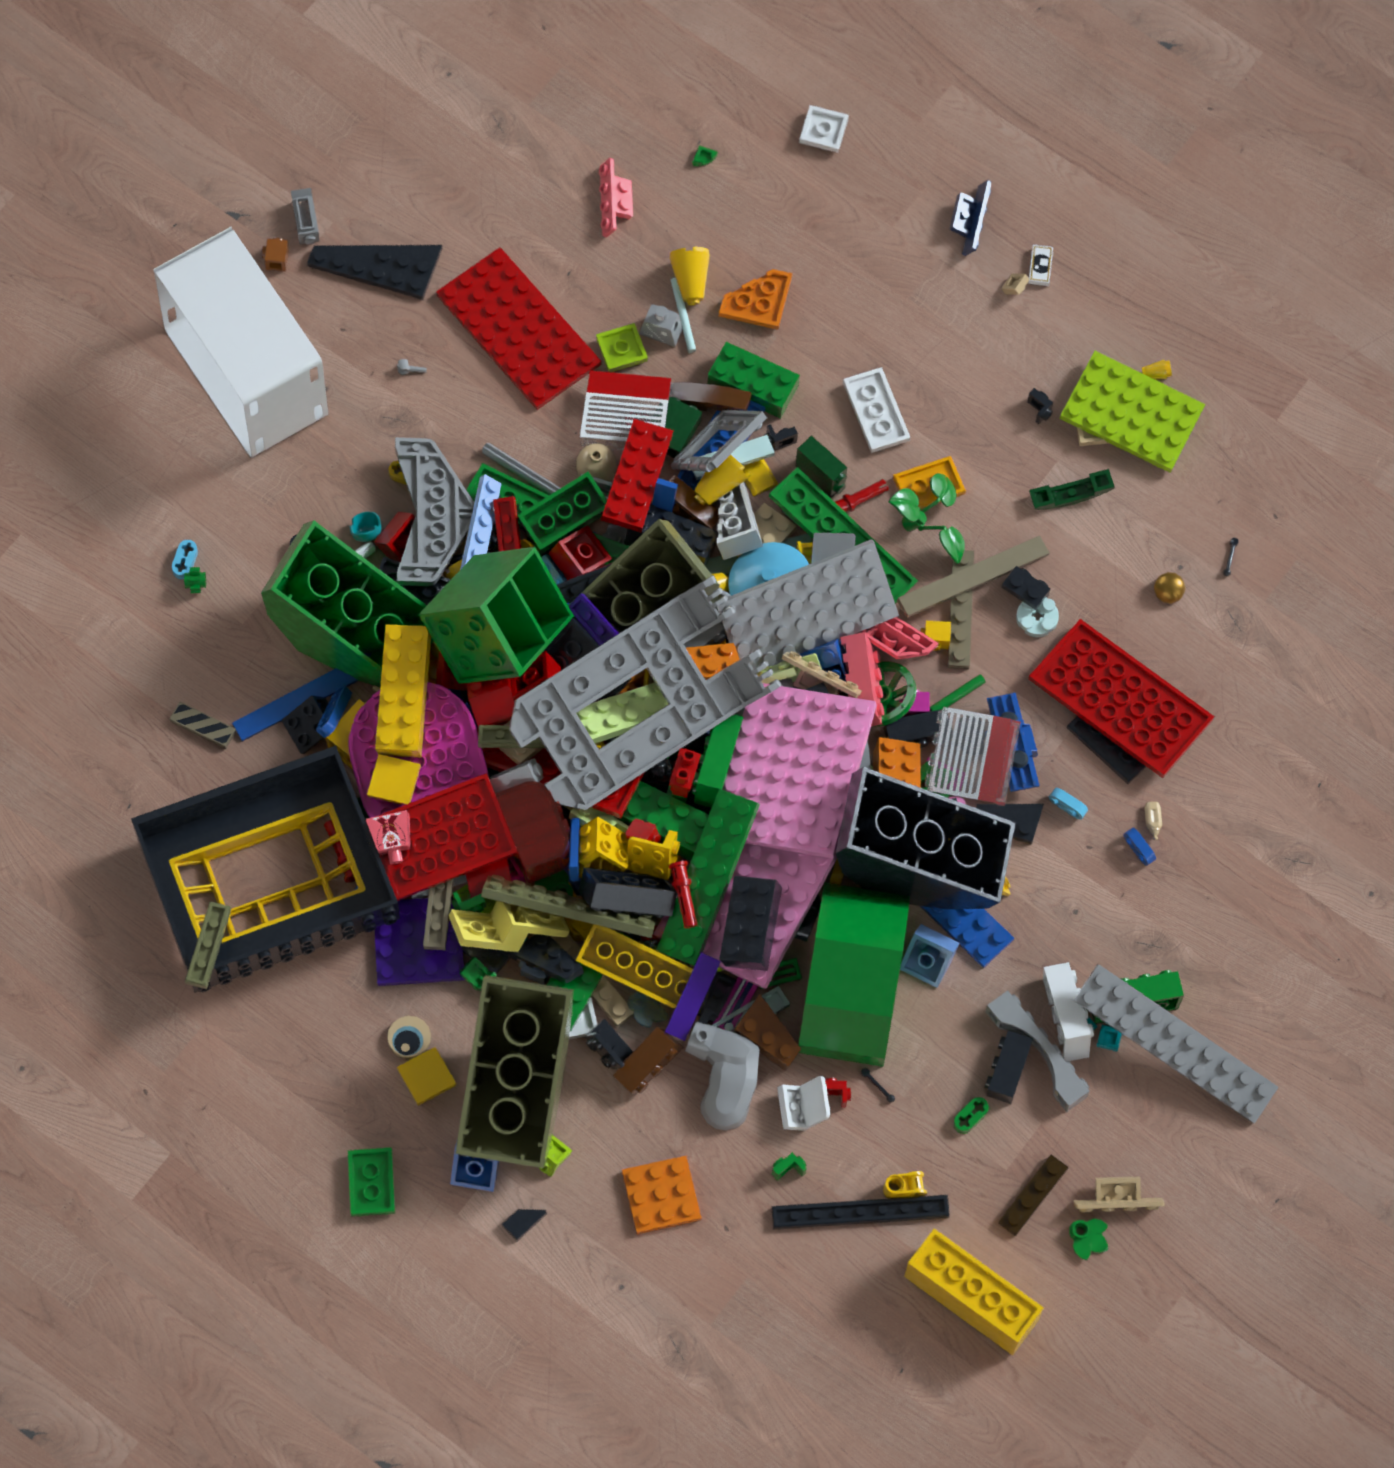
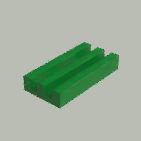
[759,958,802,989]

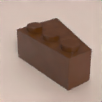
[651,474,719,529]
[733,994,801,1071]
[613,1027,684,1095]

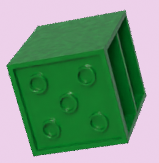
[419,547,574,684]

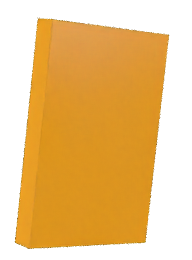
[893,456,966,509]

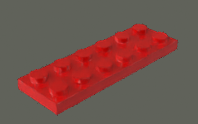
[601,418,673,533]

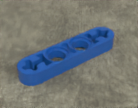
[316,685,352,738]

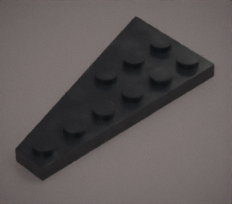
[307,245,443,300]

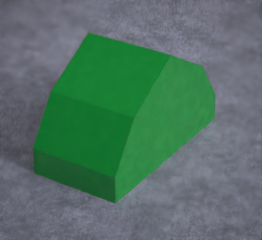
[261,520,434,687]
[798,882,910,1067]

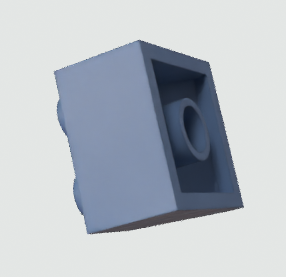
[900,924,960,988]

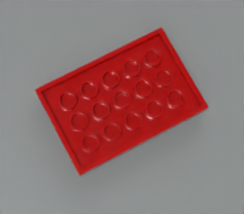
[366,773,518,901]

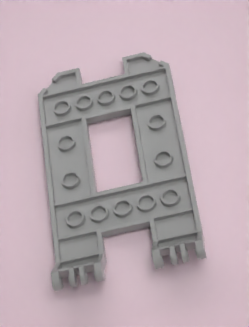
[509,575,781,810]

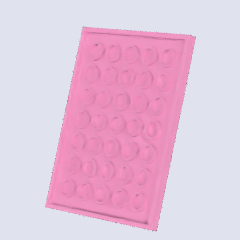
[723,683,877,859]
[653,843,837,989]

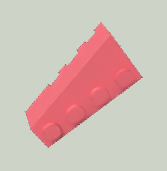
[840,632,884,727]

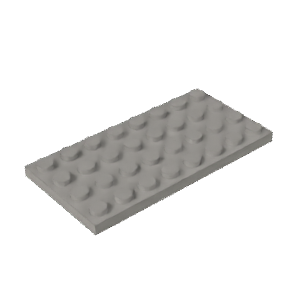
[716,539,899,669]

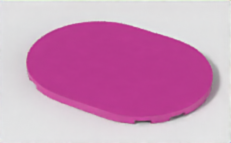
[348,682,489,818]

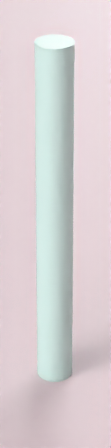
[671,278,696,353]

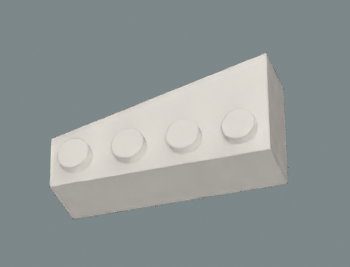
[717,482,763,560]
[1043,962,1094,1062]

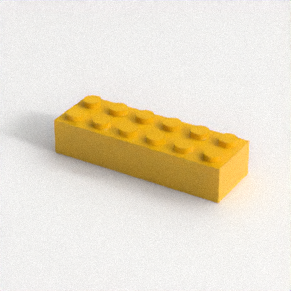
[375,625,431,758]
[576,924,693,1009]

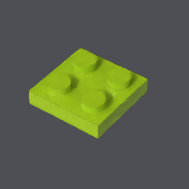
[596,323,648,372]

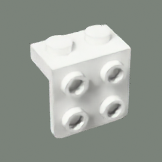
[777,1076,830,1131]

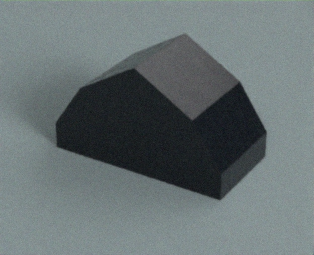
[835,767,1015,909]

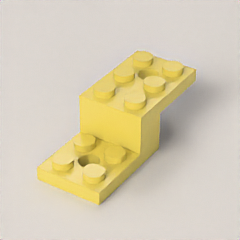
[449,901,570,952]

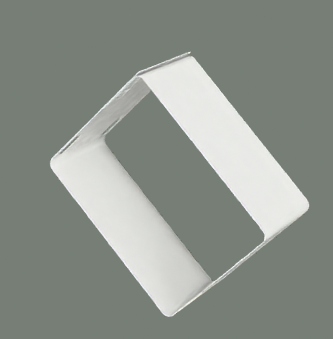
[153,226,328,458]

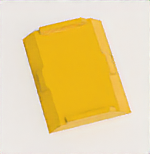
[743,459,779,497]

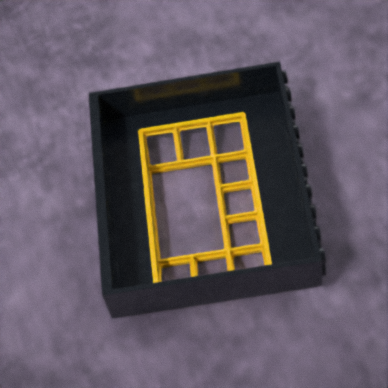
[131,746,400,993]

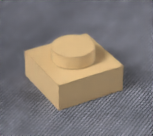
[1002,274,1030,295]

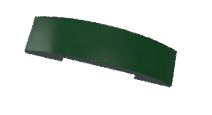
[1029,469,1115,510]

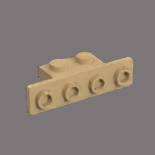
[781,651,862,698]
[1074,1177,1164,1212]

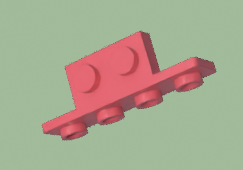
[599,158,633,237]

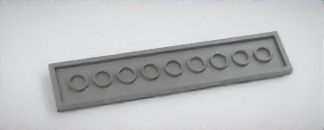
[1073,964,1278,1123]

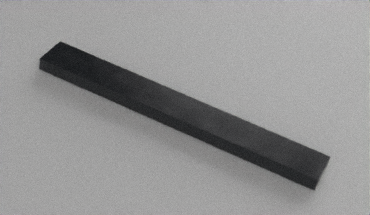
[771,1195,950,1230]

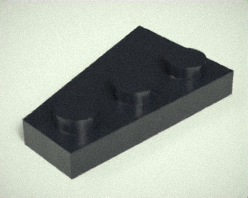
[976,804,1044,845]
[509,934,583,984]

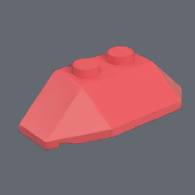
[861,617,939,660]

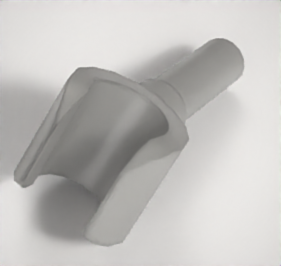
[397,359,427,375]

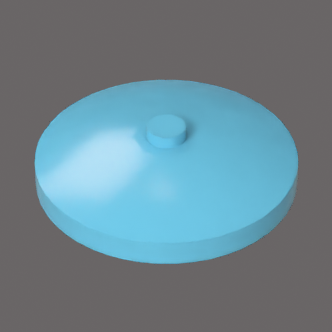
[728,542,809,596]

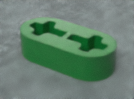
[953,1097,989,1134]

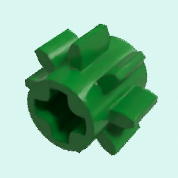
[184,567,206,593]

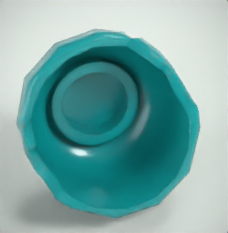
[350,511,382,542]

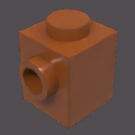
[262,238,289,271]

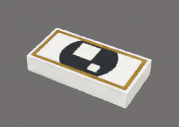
[1028,245,1053,286]

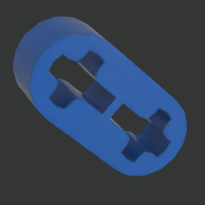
[1123,827,1156,866]

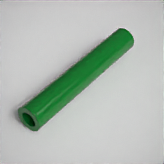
[930,674,986,712]

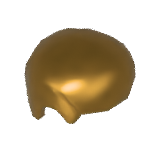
[1154,572,1186,604]

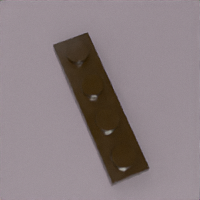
[998,1154,1069,1236]

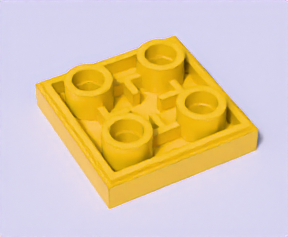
[367,754,421,805]
[397,1047,456,1106]

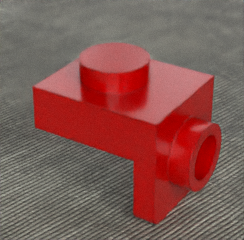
[825,1078,851,1108]

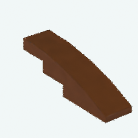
[669,382,752,411]

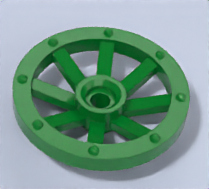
[846,661,917,727]

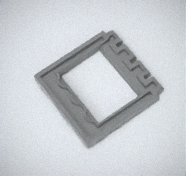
[671,410,767,472]

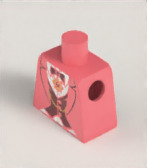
[366,810,410,865]

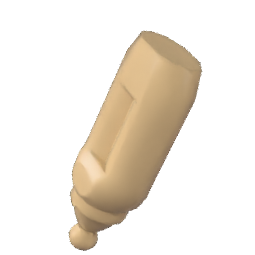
[1144,802,1162,840]

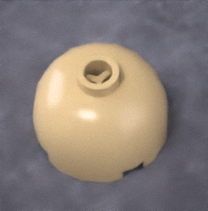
[576,444,617,482]

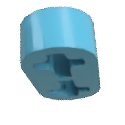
[172,540,198,579]
[1049,788,1088,820]

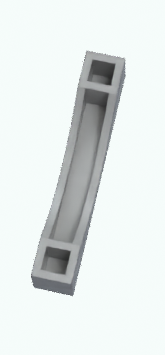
[986,991,1089,1112]

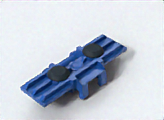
[984,693,1040,792]

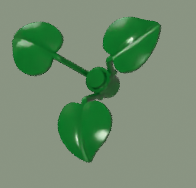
[888,473,965,564]

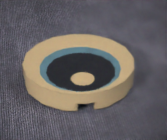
[387,1016,431,1060]

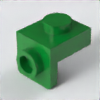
[451,891,486,913]
[459,957,497,991]
[771,1152,807,1181]

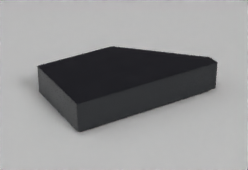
[502,1209,547,1242]

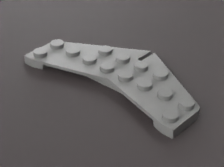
[395,437,474,586]

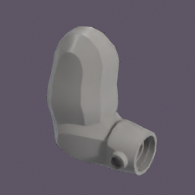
[685,1022,759,1131]

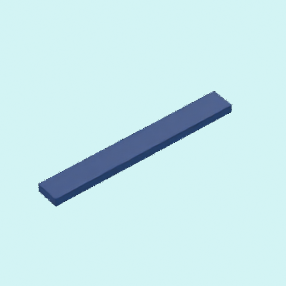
[232,653,372,742]

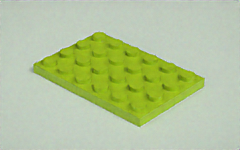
[1059,351,1206,473]

